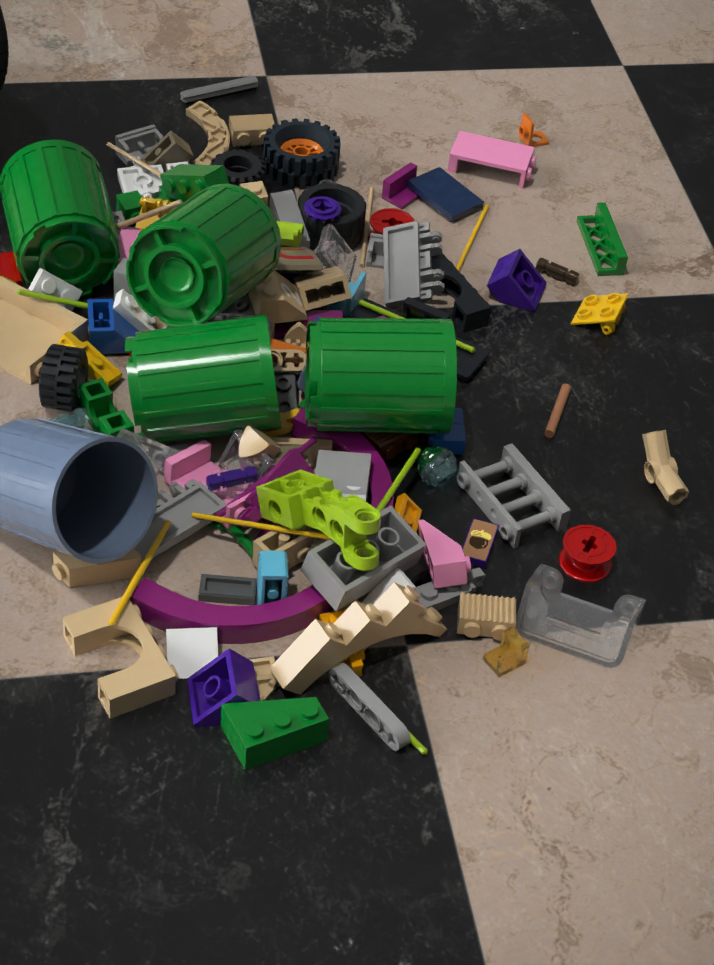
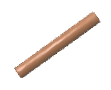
[544,384,571,438]

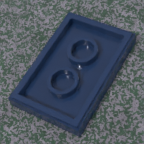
[407,167,484,222]

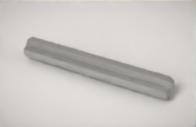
[180,75,258,103]

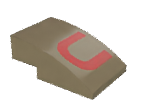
[274,247,323,274]

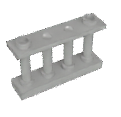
[457,444,571,549]

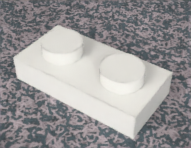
[29,268,83,311]
[113,289,156,332]

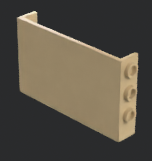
[0,276,88,385]

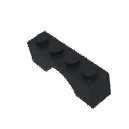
[431,253,491,333]

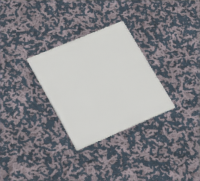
[166,627,218,679]

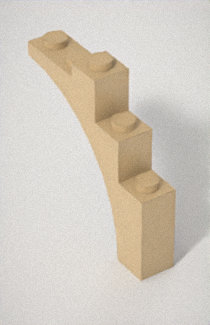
[269,582,447,695]

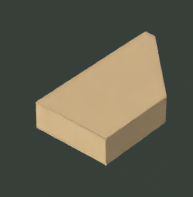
[250,656,280,701]

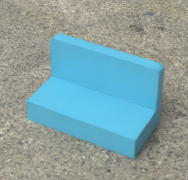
[327,272,367,318]

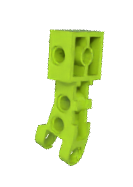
[256,469,381,571]

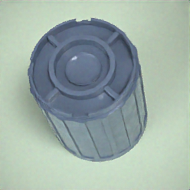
[0,417,158,564]

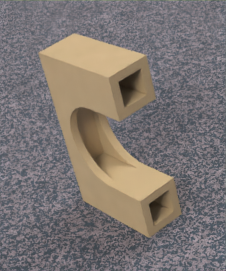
[63,596,179,719]

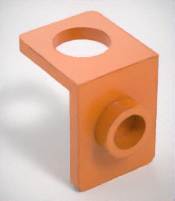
[519,113,549,147]

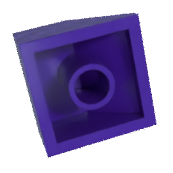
[486,249,547,311]
[187,648,260,727]

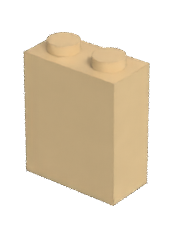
[292,266,352,311]

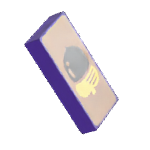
[462,518,499,568]

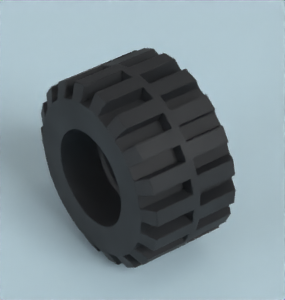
[210,150,266,187]
[39,344,88,412]

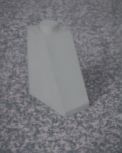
[270,190,310,249]

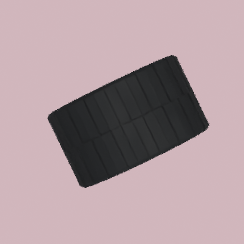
[298,183,366,254]

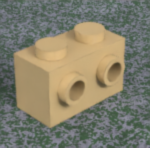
[252,525,314,569]

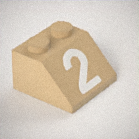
[249,270,307,324]

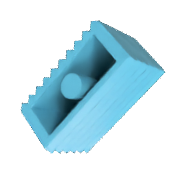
[257,550,289,605]

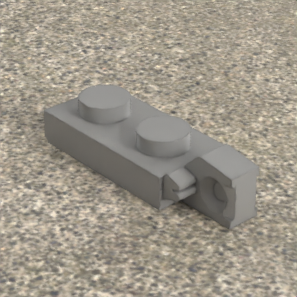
[415,567,485,610]

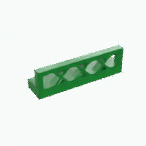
[577,202,628,276]

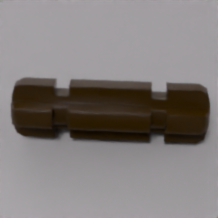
[535,258,579,285]

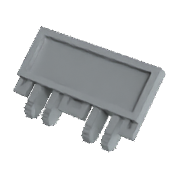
[383,221,444,308]
[134,479,227,563]

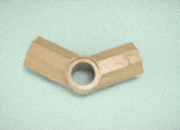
[642,430,689,505]

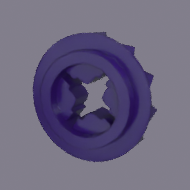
[304,196,341,223]

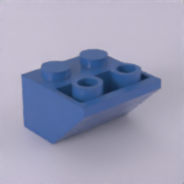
[87,299,138,354]

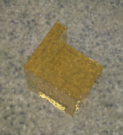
[483,627,530,677]

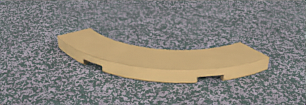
[186,101,230,165]

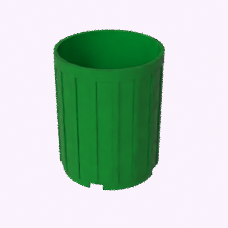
[0,140,120,297]
[126,184,281,327]
[125,314,281,444]
[305,318,457,434]

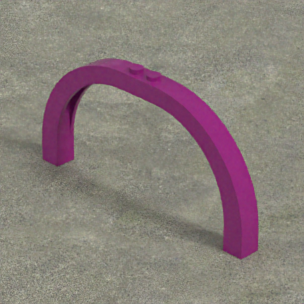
[130,406,394,644]

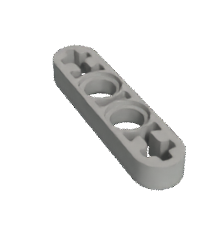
[328,663,411,751]

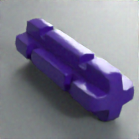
[206,466,258,491]

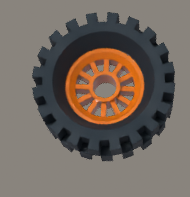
[263,118,341,190]

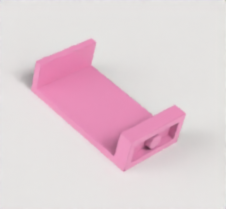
[448,131,537,188]
[164,439,250,529]

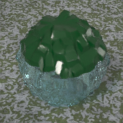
[417,446,458,487]

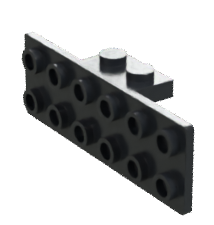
[346,297,489,381]

